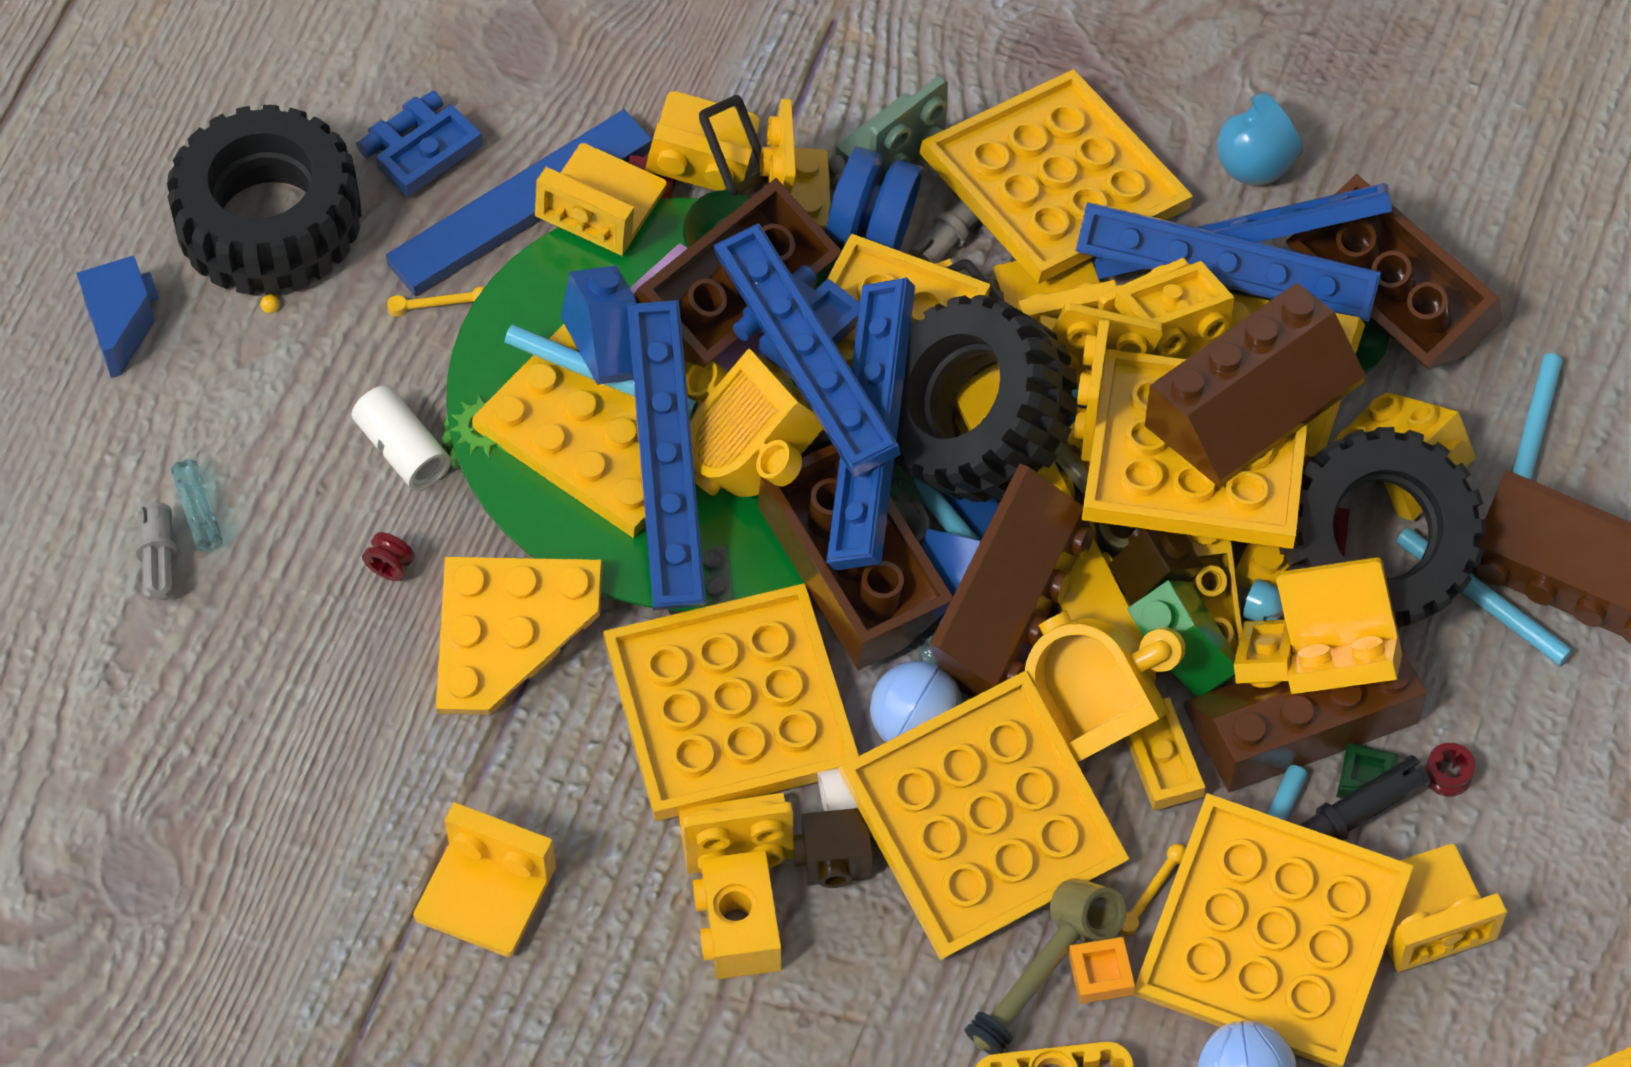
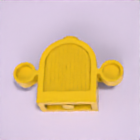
[686,348,823,497]
[1025,610,1185,762]

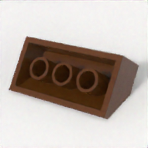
[1286,174,1503,370]
[633,178,842,367]
[1144,283,1366,487]
[758,444,953,671]
[929,464,1093,697]
[1472,470,1631,644]
[1183,649,1428,793]

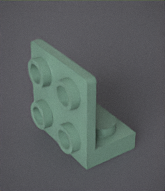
[836,75,948,186]

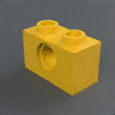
[692,850,781,979]

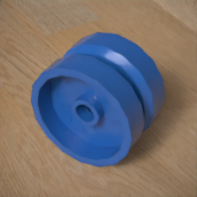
[825,146,923,251]

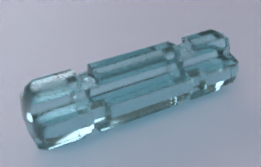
[171,459,223,552]

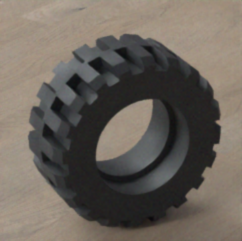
[167,104,362,295]
[894,295,1078,502]
[1279,427,1486,629]

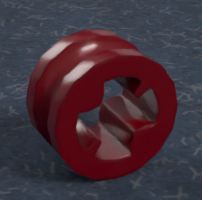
[362,532,415,581]
[1425,743,1476,797]

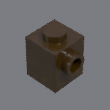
[1108,528,1204,605]
[793,808,872,888]

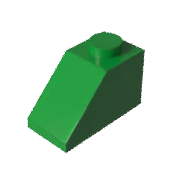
[1127,580,1236,696]

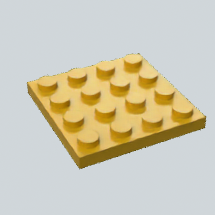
[919,69,1193,284]
[472,324,702,538]
[1082,349,1307,549]
[603,583,859,821]
[837,671,1129,961]
[1133,793,1414,1067]

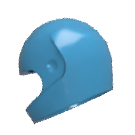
[1217,92,1303,186]

